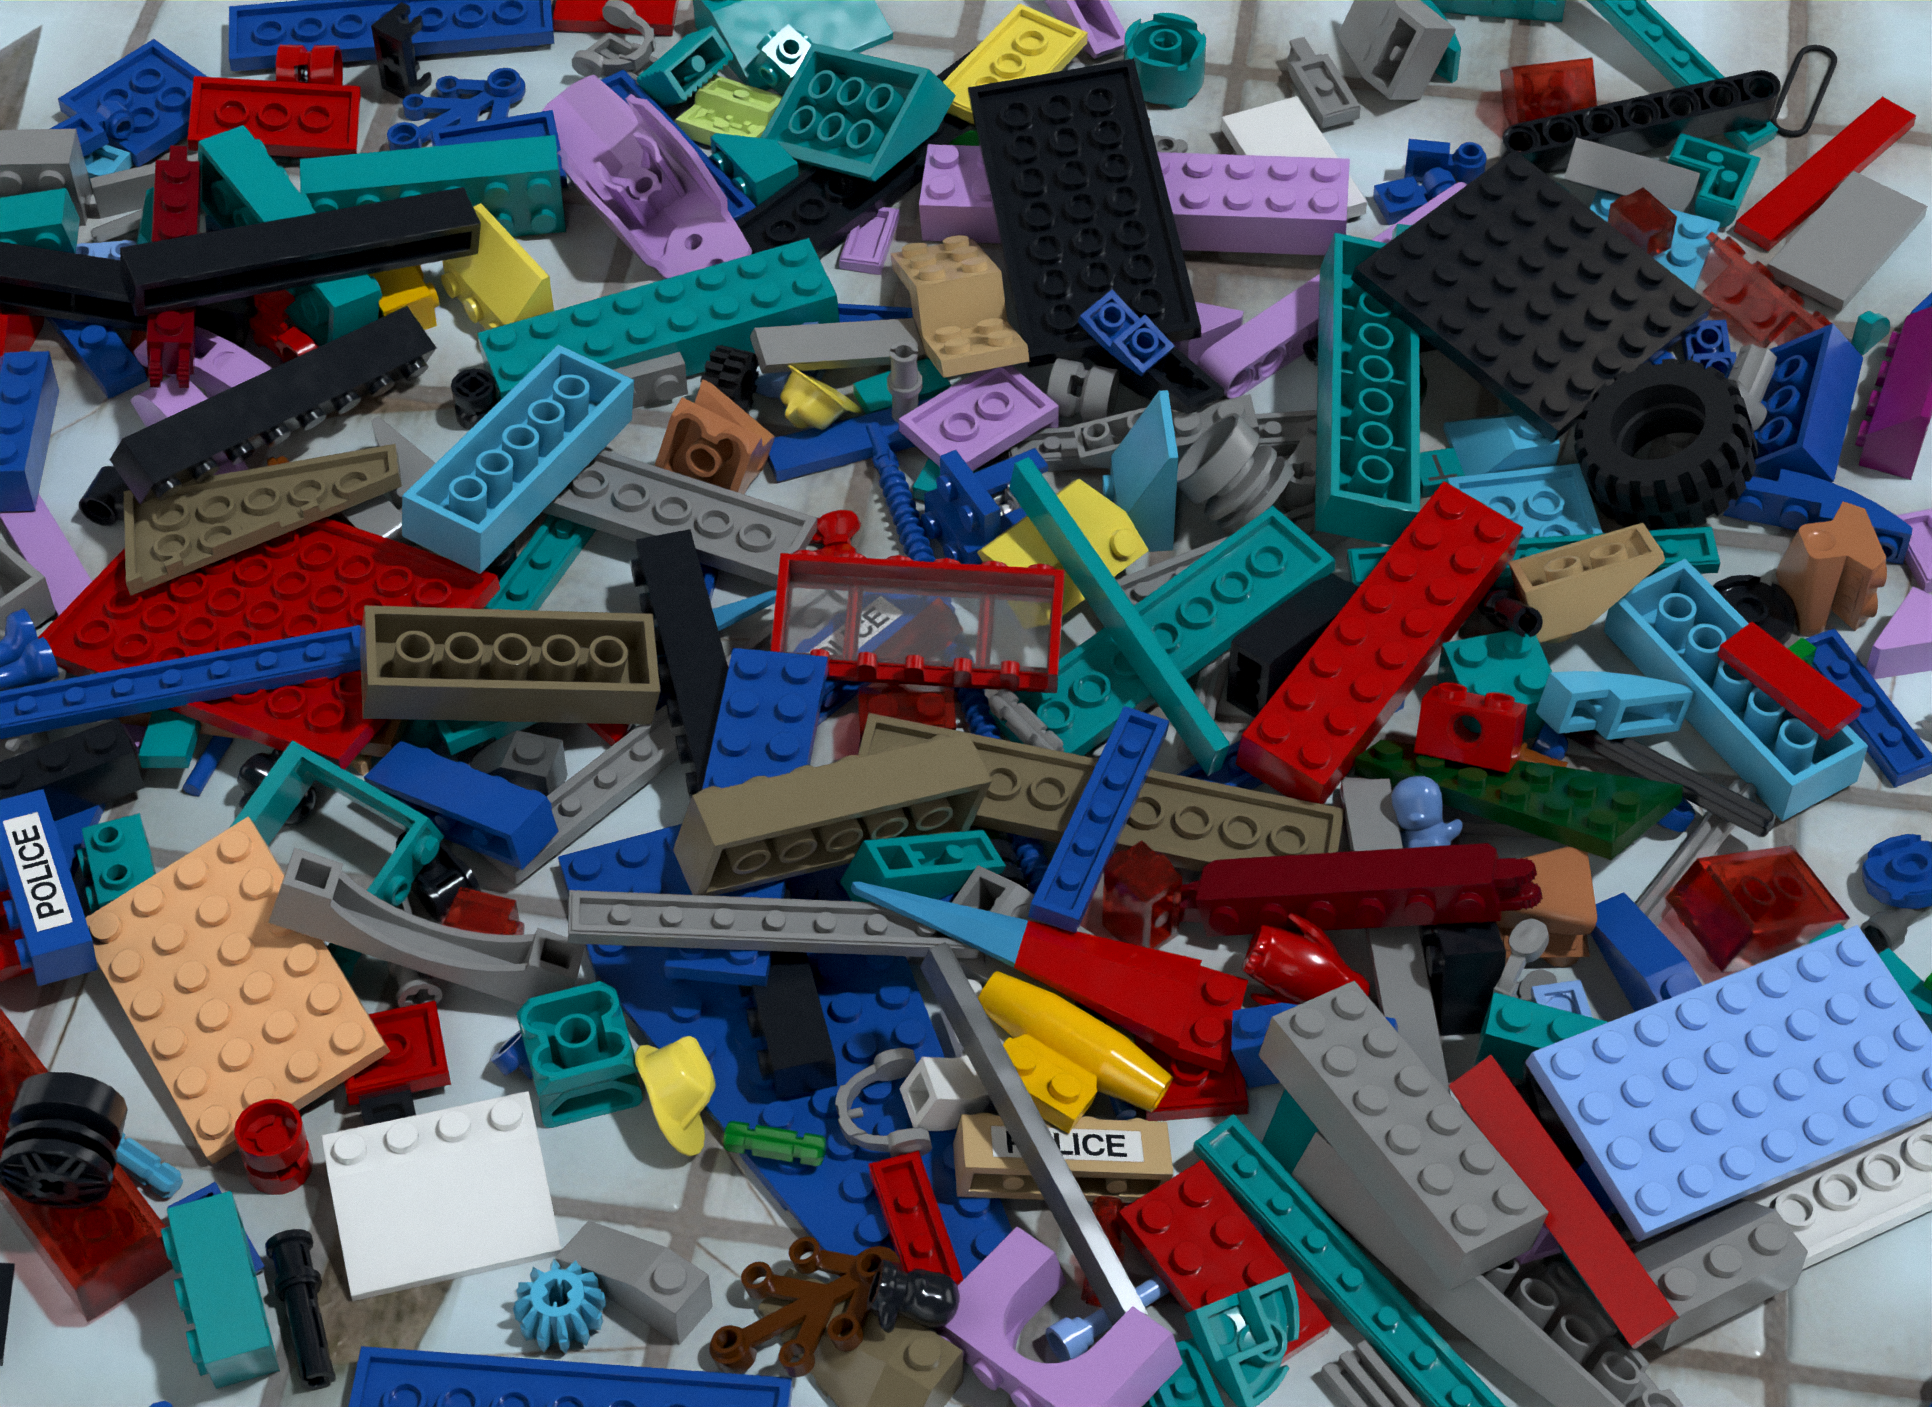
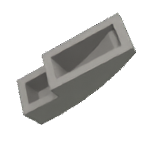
[1564,138,1700,213]

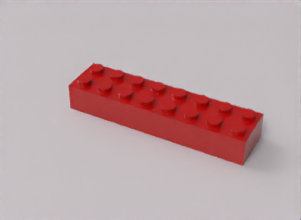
[1235,481,1523,804]

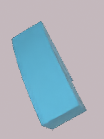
[1536,671,1695,740]

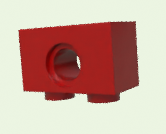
[1414,682,1528,773]

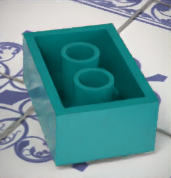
[161,1191,280,1389]

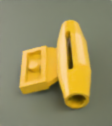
[978,971,1173,1134]

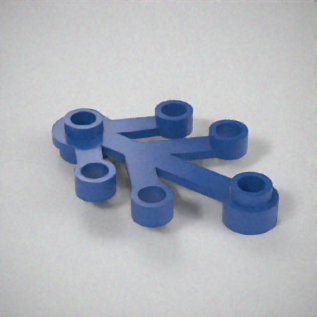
[387,68,526,151]

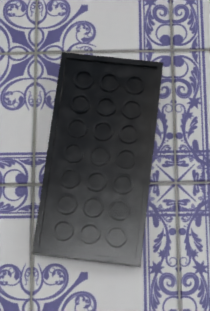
[968,59,1201,368]

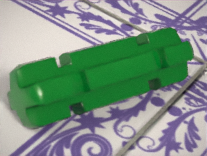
[723,1121,826,1166]

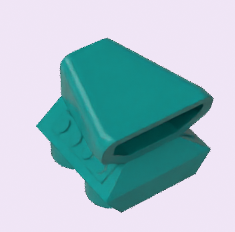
[516,981,643,1128]

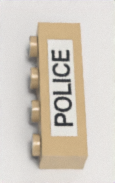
[953,1113,1174,1203]

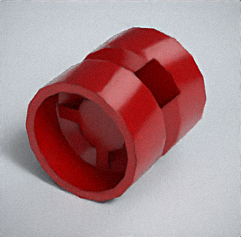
[276,44,343,85]
[234,1099,313,1195]

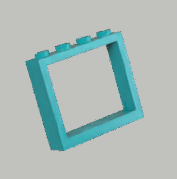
[229,740,444,980]

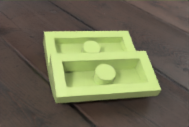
[675,75,783,146]

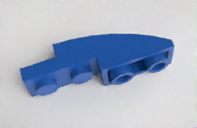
[1723,469,1913,565]

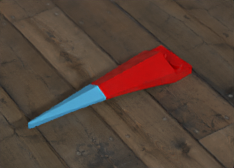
[851,882,1248,1073]

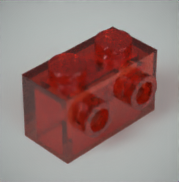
[1102,840,1182,950]

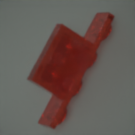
[1703,231,1832,348]

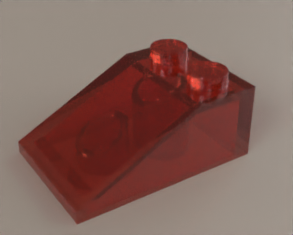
[1665,845,1850,973]

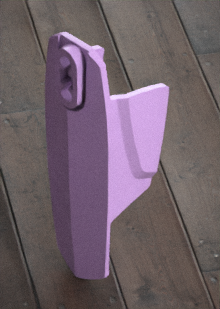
[542,75,752,279]

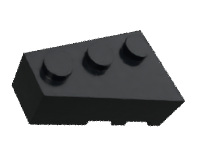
[1418,921,1506,1036]

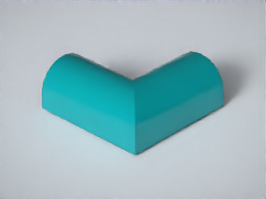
[1668,133,1761,228]

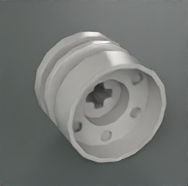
[1177,413,1293,536]

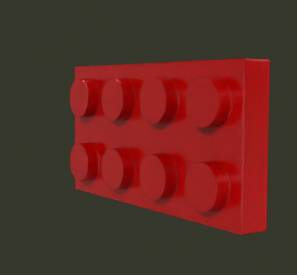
[187,76,361,158]
[1116,1160,1332,1364]

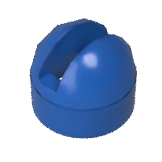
[1530,722,1569,761]

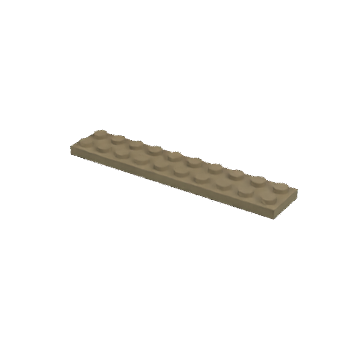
[858,713,1344,872]

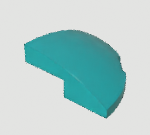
[1184,1272,1300,1407]

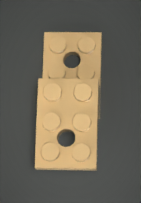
[890,235,1030,378]

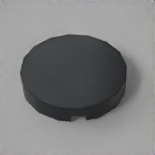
[1713,575,1797,645]

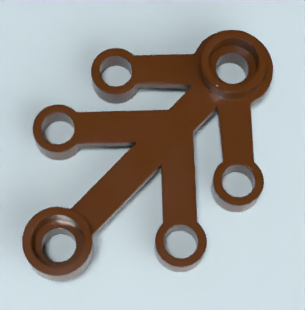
[709,1237,902,1377]

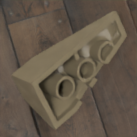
[758,1268,963,1407]

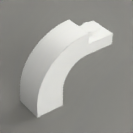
[899,979,1013,1131]

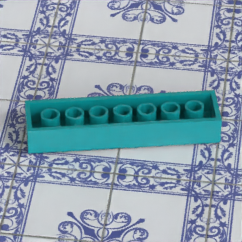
[1315,233,1420,546]
[477,238,840,402]

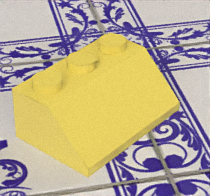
[441,203,554,330]
[977,479,1149,630]

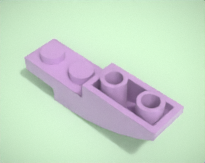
[133,326,272,398]

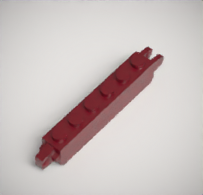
[147,145,201,388]
[1165,843,1543,937]

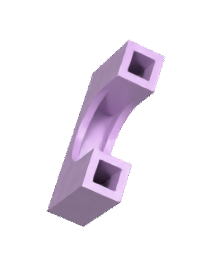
[935,1226,1183,1407]

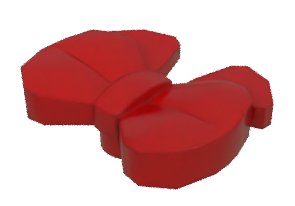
[810,510,861,556]

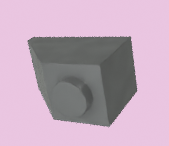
[470,730,568,796]

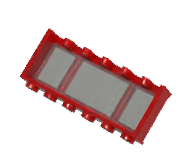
[770,550,1065,693]

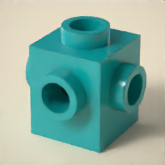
[752,24,812,96]

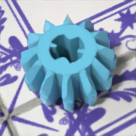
[513,1259,606,1354]

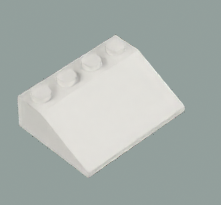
[321,1091,561,1301]

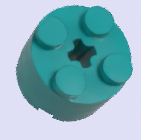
[1124,13,1206,109]

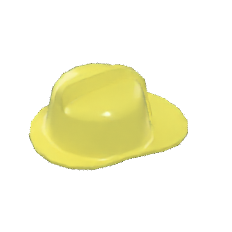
[780,365,862,430]
[635,1036,716,1157]

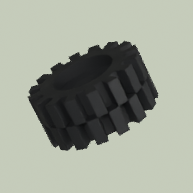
[698,345,759,414]

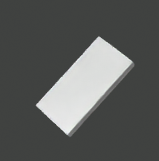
[1221,96,1367,219]

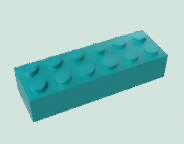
[198,125,382,347]
[300,135,566,237]

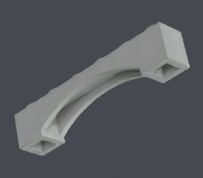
[268,847,585,1005]

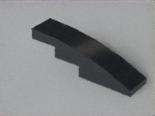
[1087,347,1224,414]

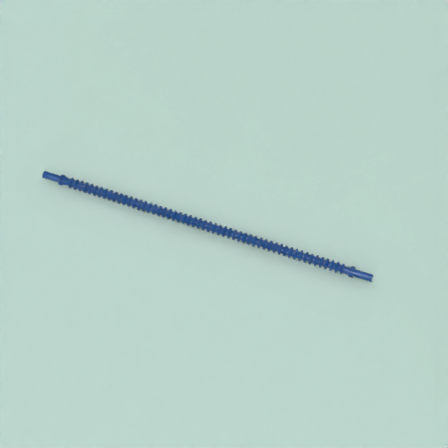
[866,422,1136,1120]

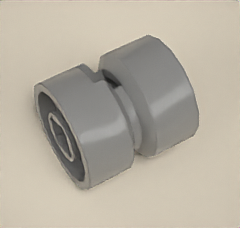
[1047,358,1120,422]

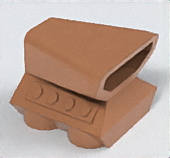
[654,379,775,494]
[1776,501,1887,636]
[1496,846,1597,968]

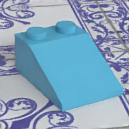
[1102,390,1178,552]

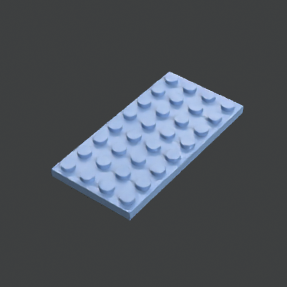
[1525,925,1932,1242]

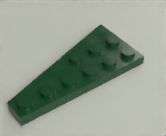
[1354,740,1683,860]

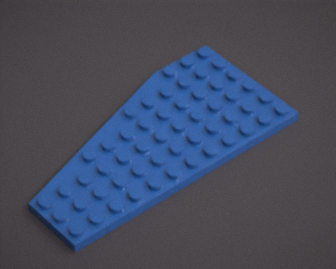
[558,824,1013,1279]

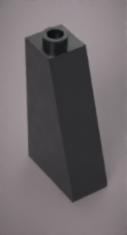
[1226,573,1358,718]

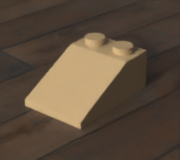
[1508,523,1665,643]

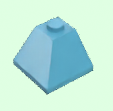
[1443,412,1560,476]

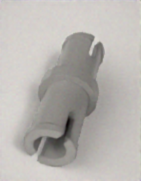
[887,341,922,423]

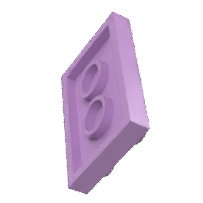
[899,365,1059,471]

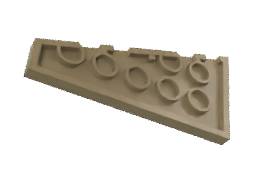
[124,444,402,596]

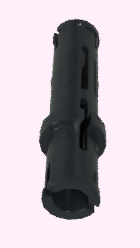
[1477,587,1543,637]

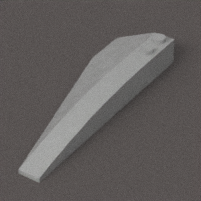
[1291,1131,1683,1407]

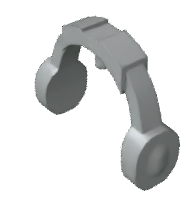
[571,0,656,78]
[1493,918,1557,1002]
[835,1048,932,1157]

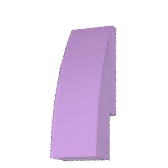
[1045,0,1126,59]

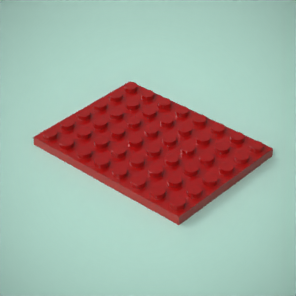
[38,517,500,770]

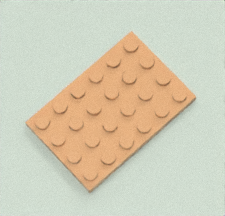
[85,816,390,1164]

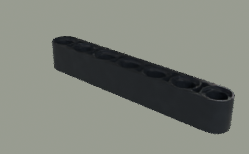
[1499,70,1781,173]

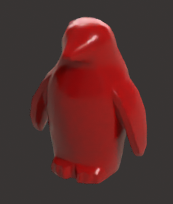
[1241,913,1370,1005]

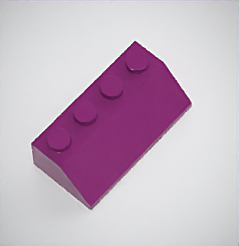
[1855,306,1932,480]

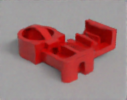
[249,290,319,363]

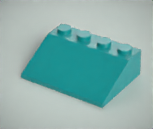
[693,0,893,91]
[760,43,956,182]

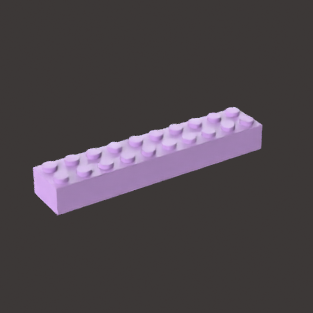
[919,144,1350,255]

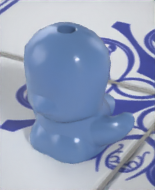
[1391,776,1463,848]

